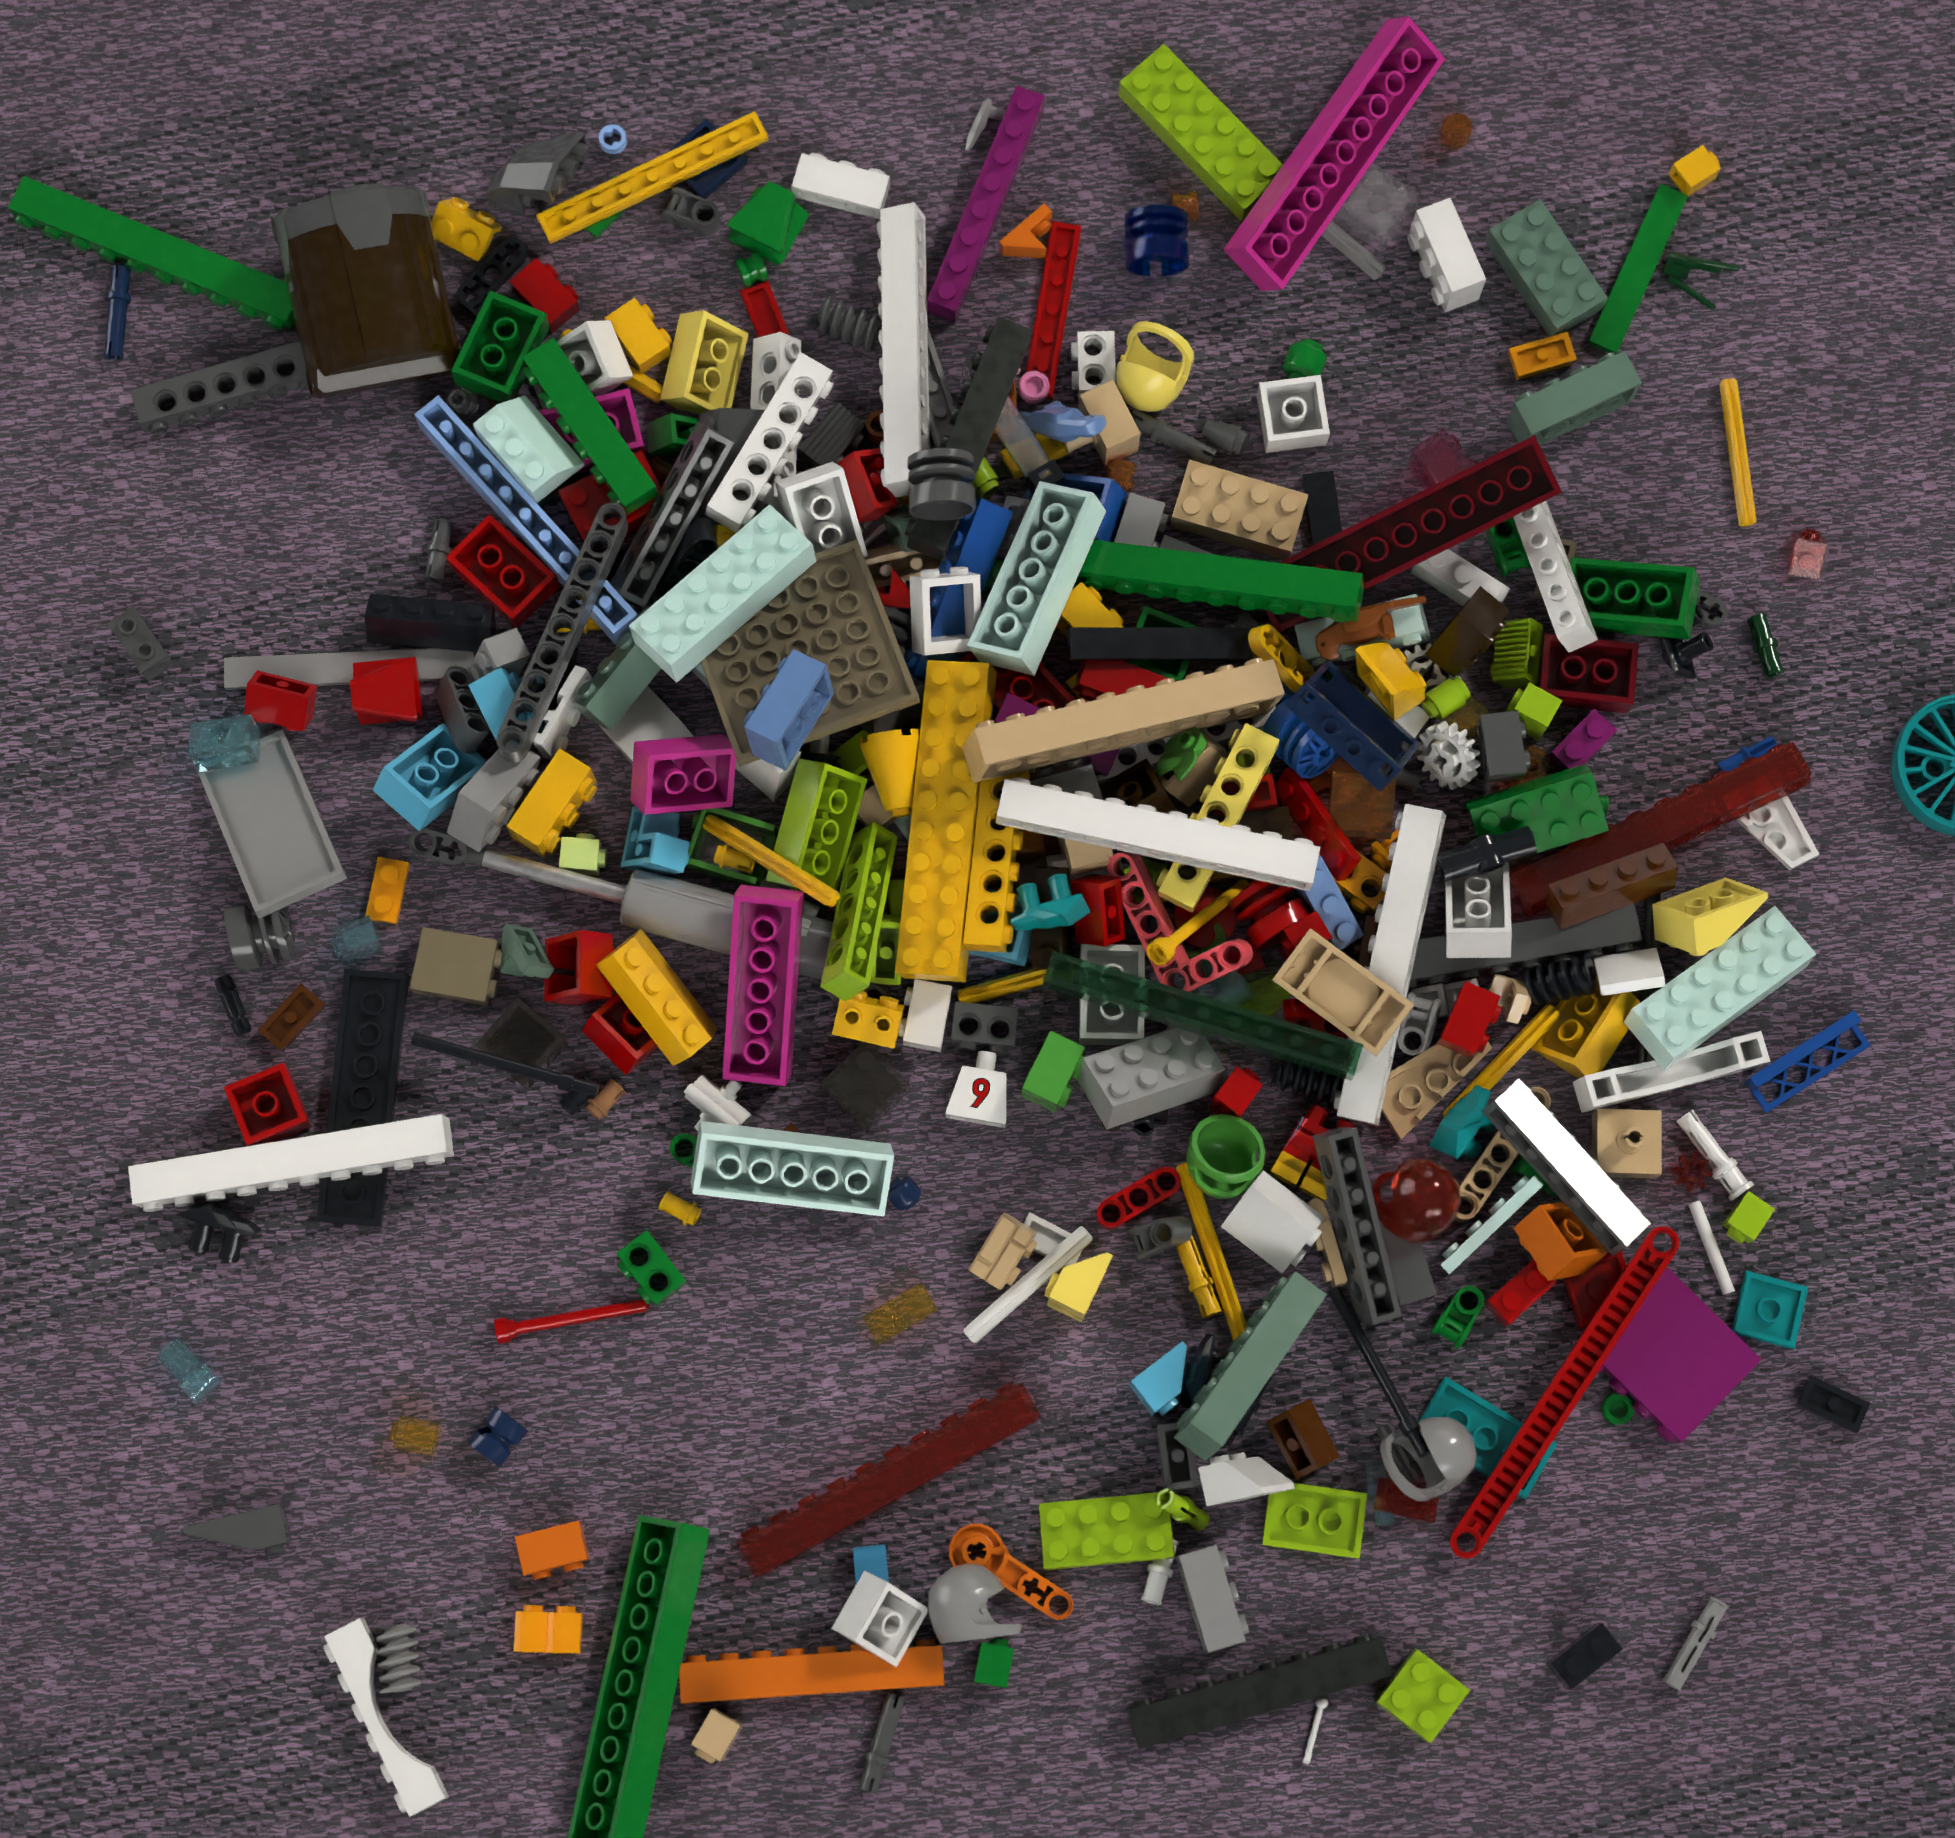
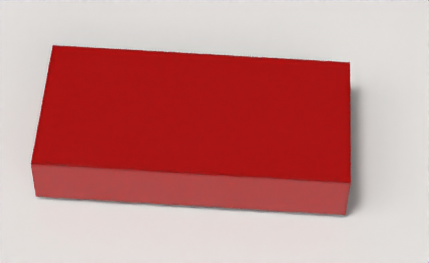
[739,280,789,338]

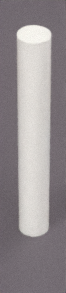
[1688,1200,1735,1295]

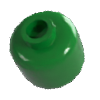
[1282,339,1327,379]

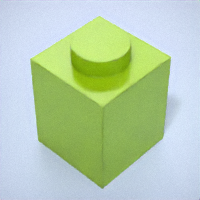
[1722,1191,1775,1244]

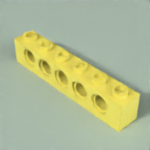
[1156,723,1280,913]

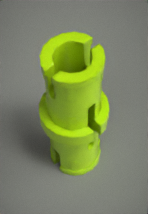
[1156,1488,1210,1531]

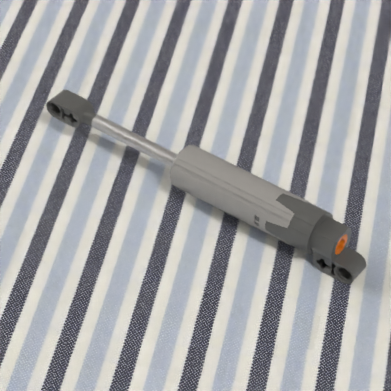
[409,826,890,1004]

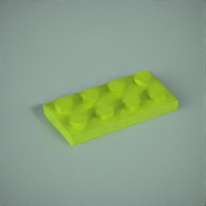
[1039,1492,1175,1570]

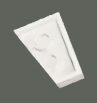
[533,665,592,760]
[1717,772,1819,871]

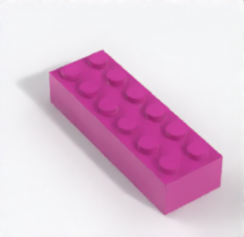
[722,885,804,1086]

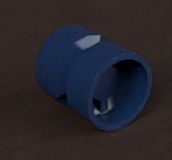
[467,1406,528,1467]

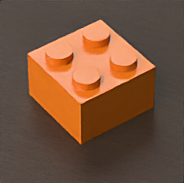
[1513,1202,1608,1281]

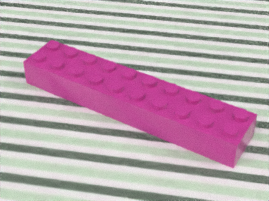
[1223,16,1445,291]

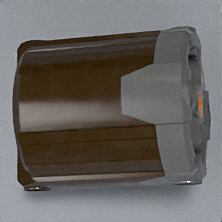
[271,183,462,399]

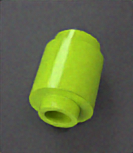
[972,457,1000,499]
[1422,677,1471,721]

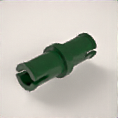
[1747,613,1784,678]

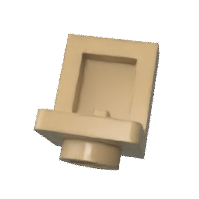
[1488,974,1531,1024]

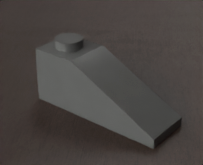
[183,1504,292,1555]

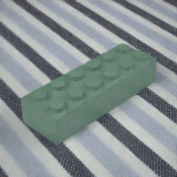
[1174,1271,1327,1461]

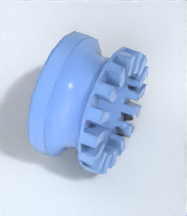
[599,124,627,154]

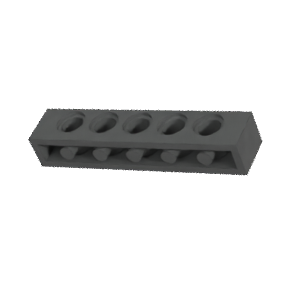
[130,341,309,434]
[610,421,734,608]
[1312,1127,1402,1325]

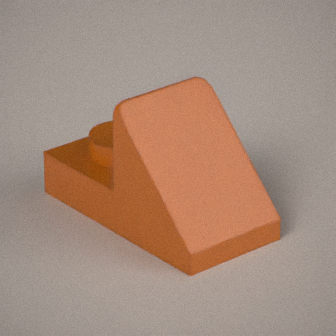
[999,203,1052,259]

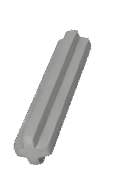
[1321,220,1385,280]

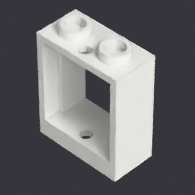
[909,567,981,655]

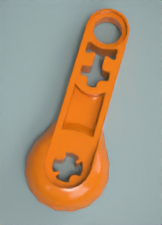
[949,1524,1073,1620]

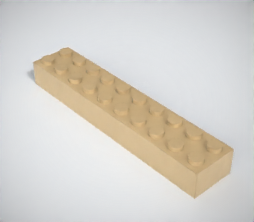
[962,658,1285,783]

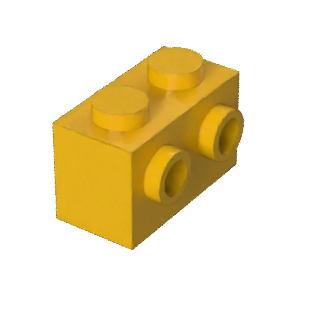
[832,991,904,1049]

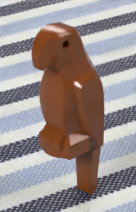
[1315,596,1427,661]

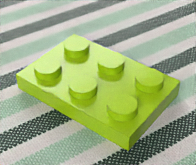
[1261,1483,1367,1559]

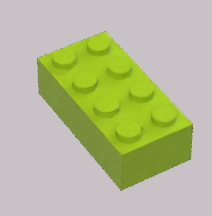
[765,759,867,895]

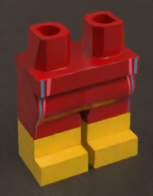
[1269,1104,1355,1203]

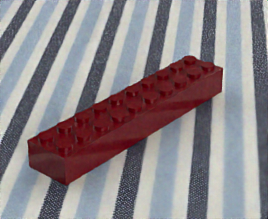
[1265,435,1563,632]

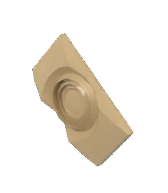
[1272,928,1414,1057]

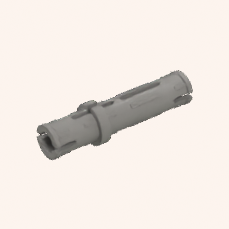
[1662,1596,1729,1691]

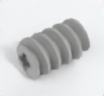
[375,1624,422,1694]

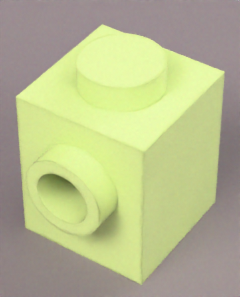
[559,833,607,876]

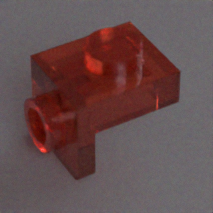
[1788,529,1828,579]

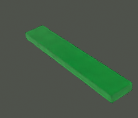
[1588,183,1688,355]

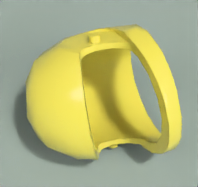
[1116,321,1194,412]

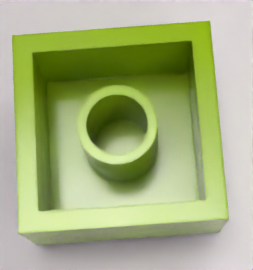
[1374,1649,1470,1743]

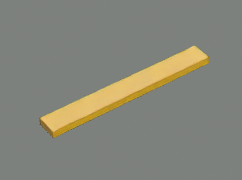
[536,111,769,244]

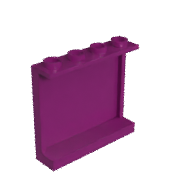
[1598,1268,1762,1444]

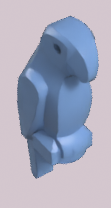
[1017,401,1106,442]

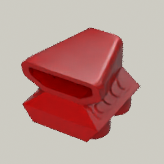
[350,657,423,725]

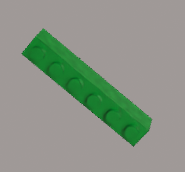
[522,337,658,515]

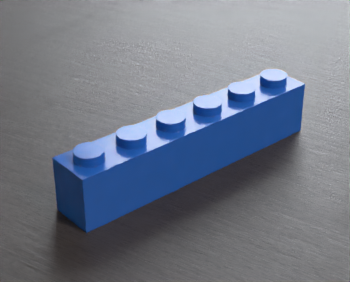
[904,497,1013,680]

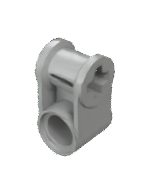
[1398,992,1442,1055]

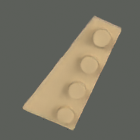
[1382,1042,1492,1141]

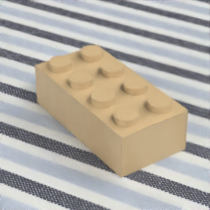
[1170,460,1309,560]

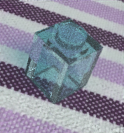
[331,915,383,963]

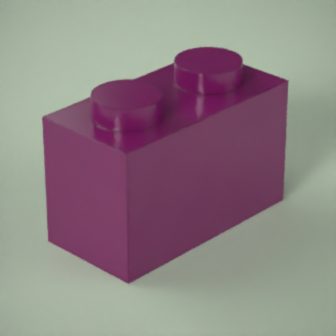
[1546,709,1617,772]

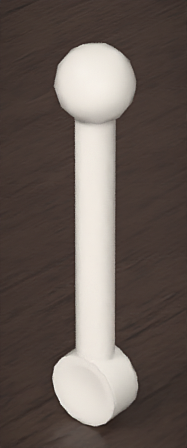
[1302,1696,1328,1765]

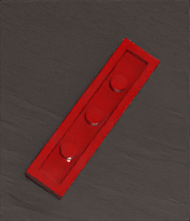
[1275,767,1362,881]

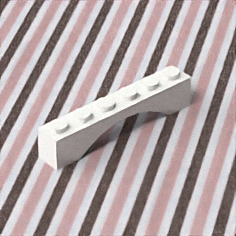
[1573,1031,1770,1113]
[323,1618,449,1817]

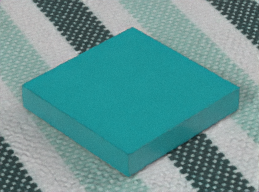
[1731,1270,1809,1350]

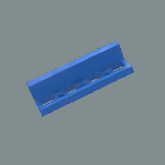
[1744,1010,1871,1114]

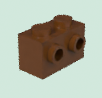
[1266,1399,1340,1480]

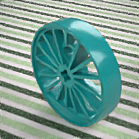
[1891,694,1955,836]

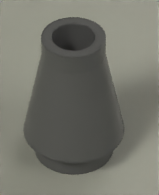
[1202,419,1250,455]

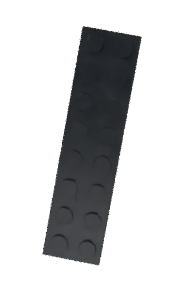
[316,969,409,1228]

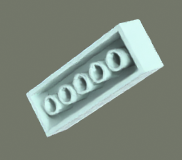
[967,481,1106,676]
[629,504,816,683]
[1624,906,1816,1071]
[691,1121,894,1216]

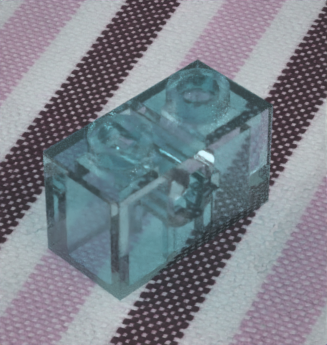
[188,714,261,772]

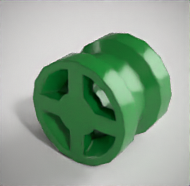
[735,251,769,288]

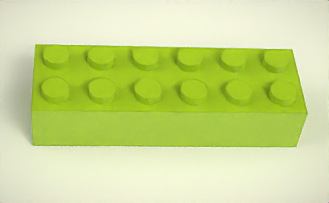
[1118,44,1283,222]

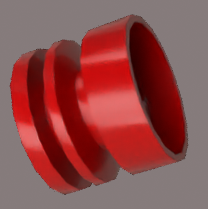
[1228,880,1311,951]

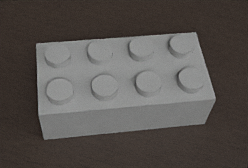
[1077,1021,1225,1129]

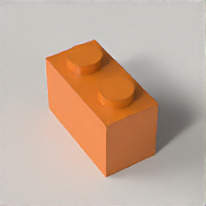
[515,1520,590,1580]

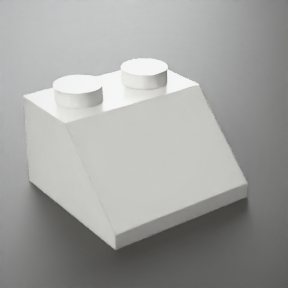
[1198,1452,1295,1506]
[831,1570,928,1667]

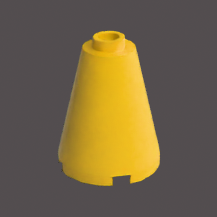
[859,729,920,818]

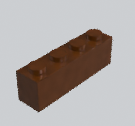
[1546,843,1678,930]

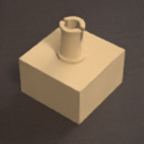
[1062,380,1141,467]
[1592,1108,1662,1179]

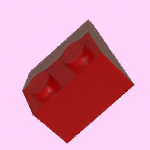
[582,993,658,1075]

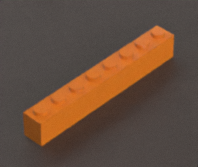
[679,1639,945,1703]

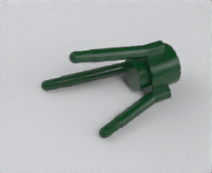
[1663,251,1740,310]

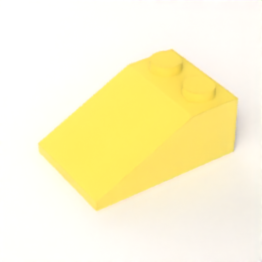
[1652,877,1768,956]

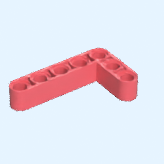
[1107,852,1253,997]

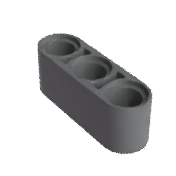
[435,665,490,754]

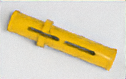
[1170,1229,1222,1319]

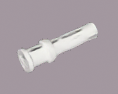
[1676,1110,1754,1201]

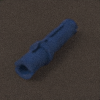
[103,265,131,359]

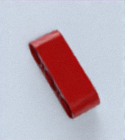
[1096,1166,1181,1230]

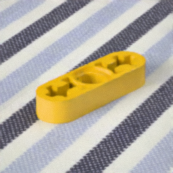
[1248,624,1315,693]

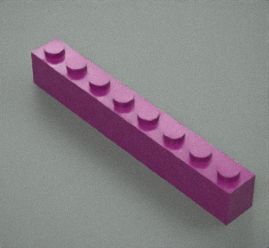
[927,85,1045,323]

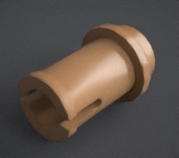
[585,1079,626,1120]

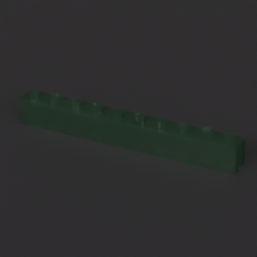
[1043,951,1363,1080]

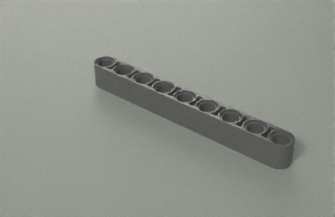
[496,503,628,763]

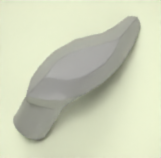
[965,98,1005,152]

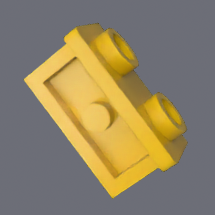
[431,197,502,262]

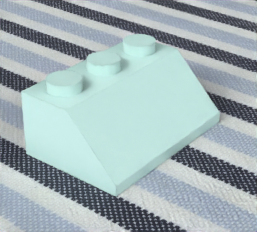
[473,395,585,503]

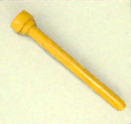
[1146,880,1249,966]

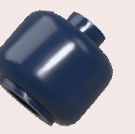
[887,1177,921,1211]

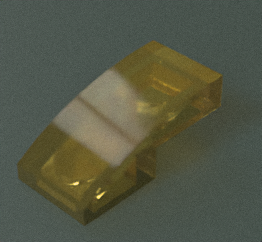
[862,1283,938,1345]

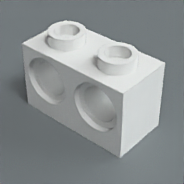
[1071,331,1116,399]

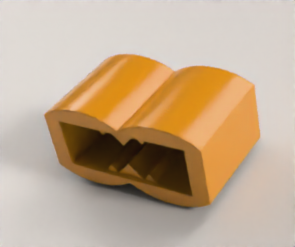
[514,1605,583,1654]

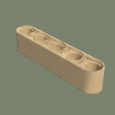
[1447,1087,1551,1222]

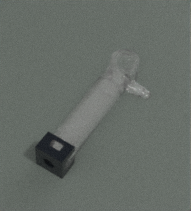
[961,355,1065,495]

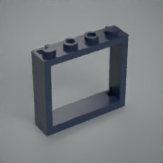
[1285,660,1421,792]

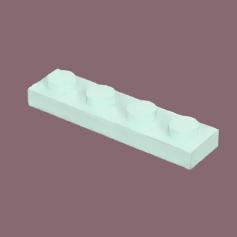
[1441,1175,1544,1274]

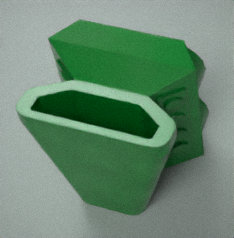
[726,181,809,265]

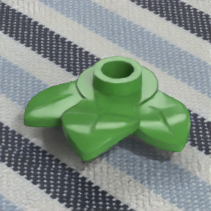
[1156,727,1207,782]

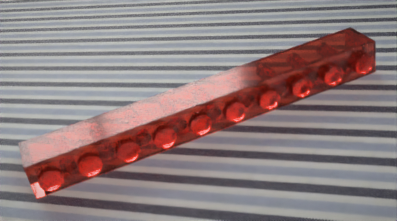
[1509,742,1812,918]
[737,1381,1041,1579]

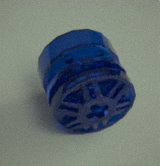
[1124,205,1189,276]

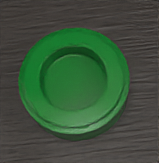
[1601,1392,1634,1425]

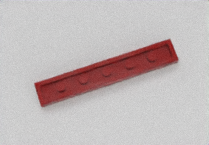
[1026,221,1082,400]

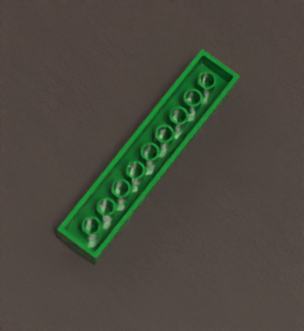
[567,1515,710,1838]

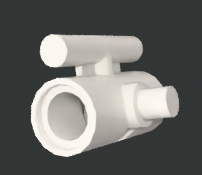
[684,1074,752,1131]

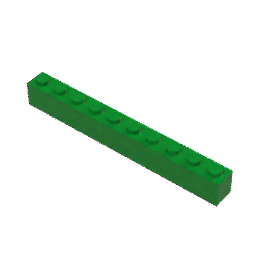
[8,176,295,330]
[1074,540,1364,622]

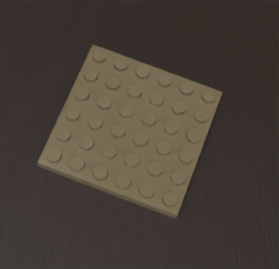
[701,539,920,767]

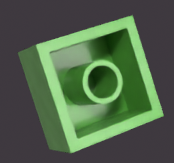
[1021,1030,1085,1113]

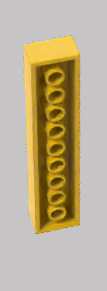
[895,660,997,983]

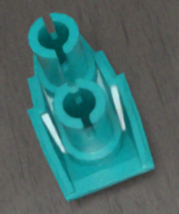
[1010,874,1090,930]
[1429,1085,1496,1159]

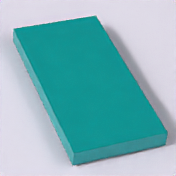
[1419,1376,1558,1500]

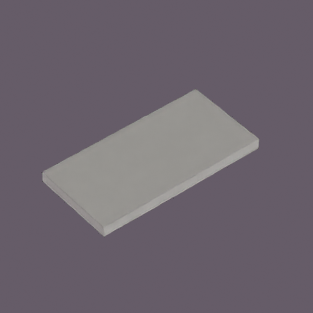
[196,729,347,919]

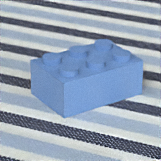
[744,649,834,771]

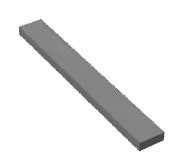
[224,648,475,690]

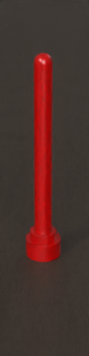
[494,1299,649,1345]

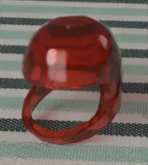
[1371,1158,1461,1243]

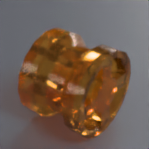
[1440,113,1472,150]
[1171,190,1199,223]
[1105,460,1137,493]

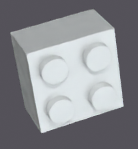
[1257,375,1330,453]

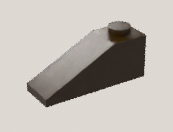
[1031,866,1073,970]

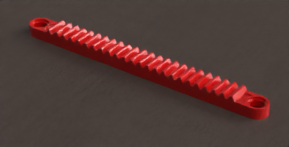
[1449,1226,1679,1559]

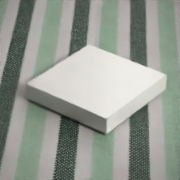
[1593,948,1665,996]

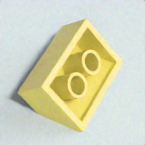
[660,310,749,414]
[1044,1253,1113,1322]

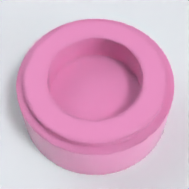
[1018,371,1049,404]

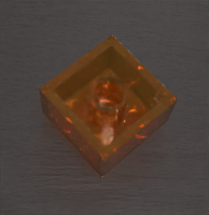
[1327,767,1396,839]

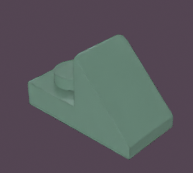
[500,924,554,979]

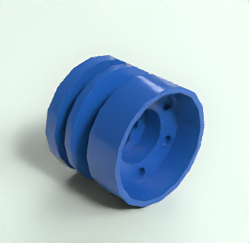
[1263,696,1339,779]

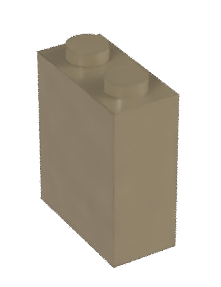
[410,927,503,1006]

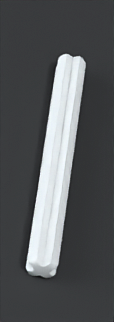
[964,1226,1093,1343]

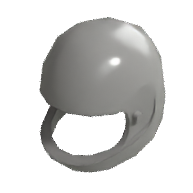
[1380,1417,1477,1502]
[928,1563,1022,1644]

